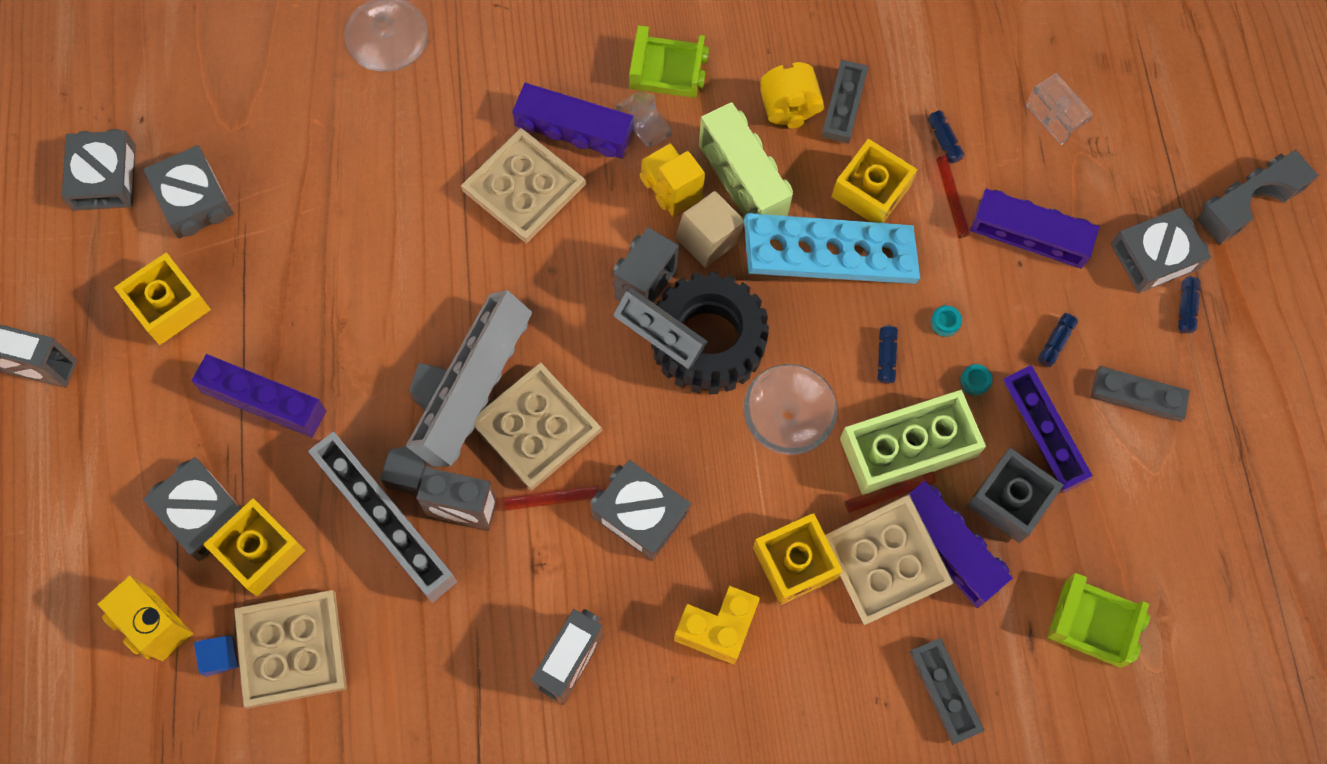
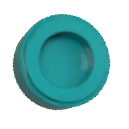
[930,305,962,337]
[960,364,993,396]

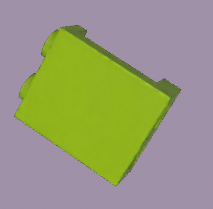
[629,25,709,98]
[1047,573,1150,668]

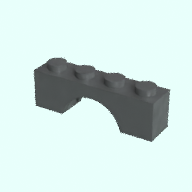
[1197,150,1319,245]
[380,363,447,495]

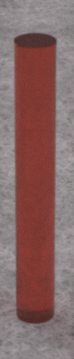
[936,156,970,238]
[845,472,936,513]
[504,485,599,511]

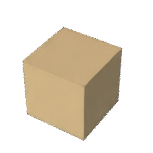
[675,191,744,268]

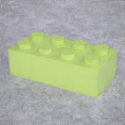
[699,102,793,217]
[840,390,986,495]

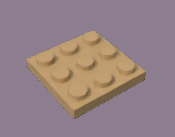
[461,128,586,244]
[474,362,602,491]
[825,495,954,625]
[234,590,347,709]

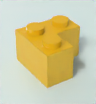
[640,143,705,217]
[674,586,760,665]

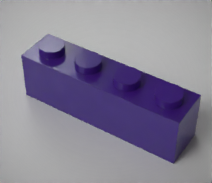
[512,83,634,159]
[969,188,1100,269]
[191,354,326,438]
[1003,365,1093,493]
[908,481,1013,608]

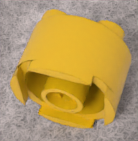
[760,62,824,129]

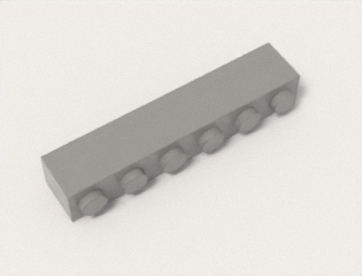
[406,290,532,467]
[308,431,458,603]

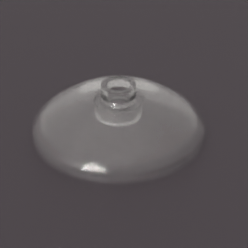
[344,0,428,71]
[743,364,837,455]

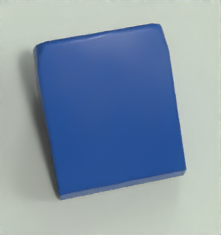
[194,635,239,677]

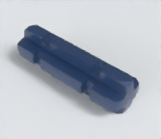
[928,110,964,164]
[1178,276,1201,334]
[1038,313,1078,367]
[877,325,898,384]

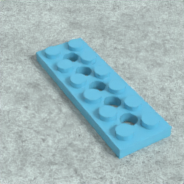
[744,213,920,284]

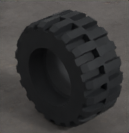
[651,272,769,395]

